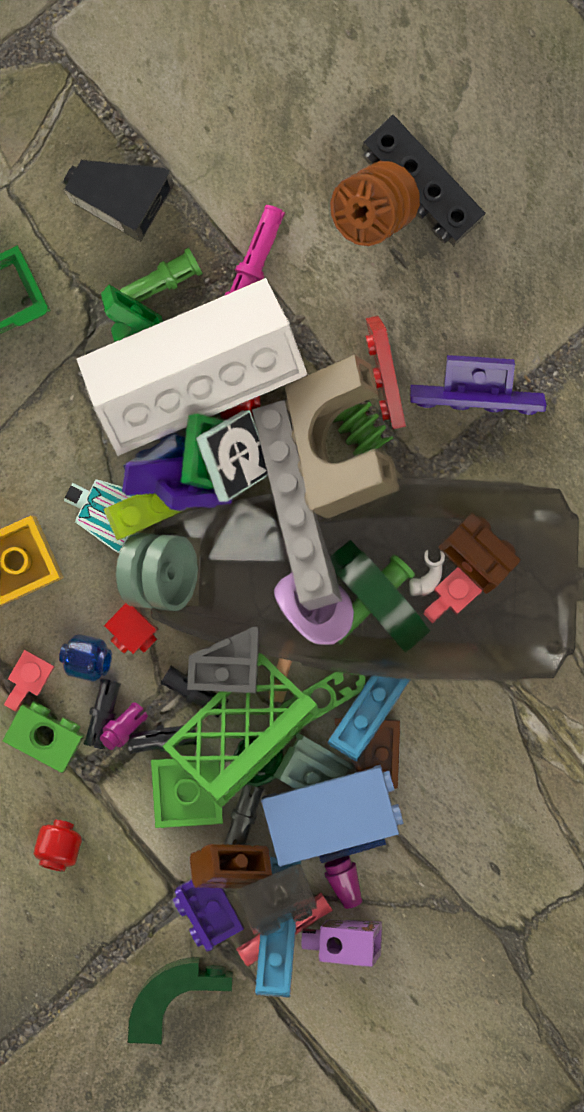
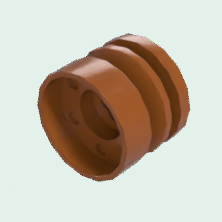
[330,161,420,246]

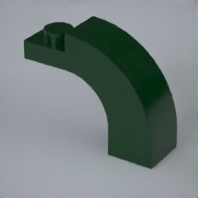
[330,539,431,654]
[128,957,233,1044]

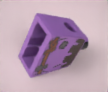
[301,920,382,967]

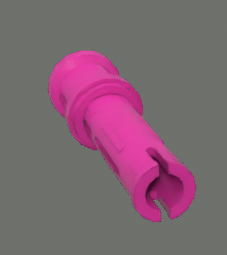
[224,205,285,296]

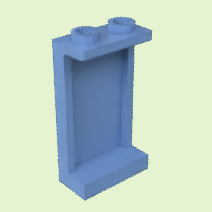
[261,765,404,866]

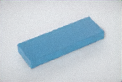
[328,659,412,762]

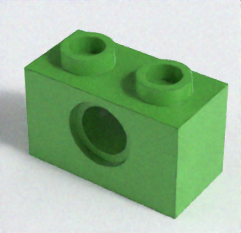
[3,701,85,773]

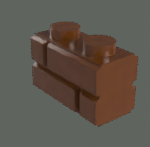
[438,513,521,594]
[190,844,272,888]

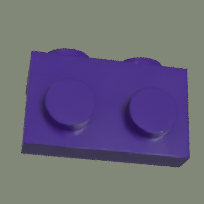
[173,879,244,952]

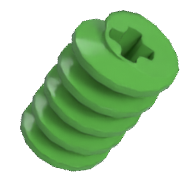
[332,402,394,457]

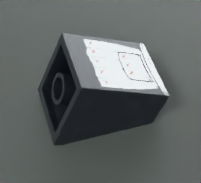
[63,160,174,242]

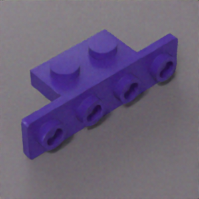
[410,355,547,415]
[122,457,232,511]

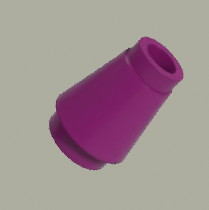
[324,855,363,909]

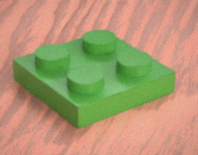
[151,755,223,828]

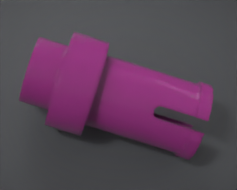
[100,702,148,750]

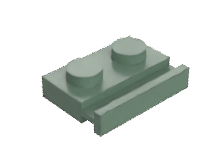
[274,733,354,789]

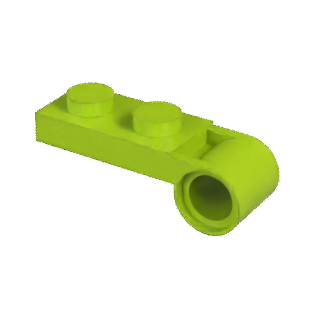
[103,493,188,540]

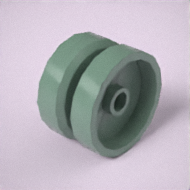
[116,533,198,611]

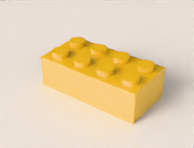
[0,515,64,607]

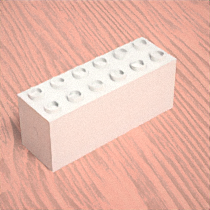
[77,278,308,456]

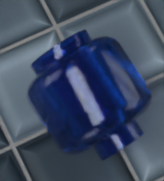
[59,634,112,682]

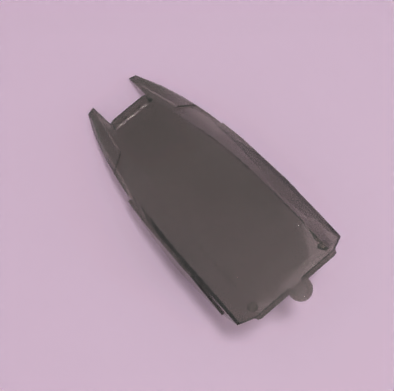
[151,478,584,681]

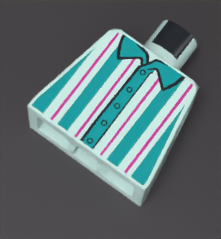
[64,479,133,553]

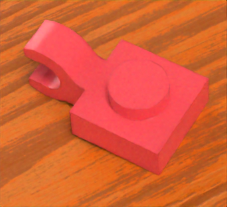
[423,567,482,624]
[4,650,55,712]

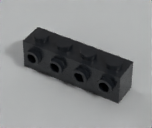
[362,115,486,247]

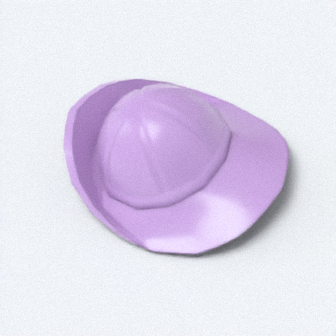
[274,573,354,645]

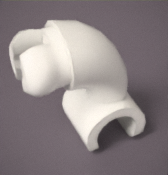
[409,550,445,597]

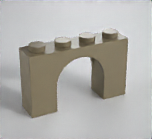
[285,355,399,519]

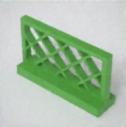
[162,652,319,808]

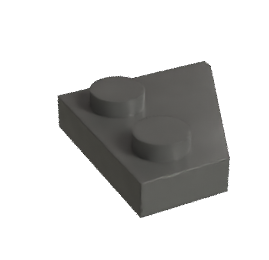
[187,627,260,693]

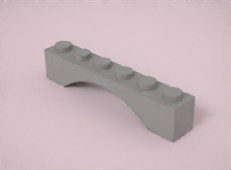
[252,400,342,610]

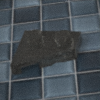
[206,498,287,561]

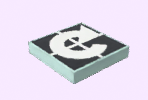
[196,410,268,502]

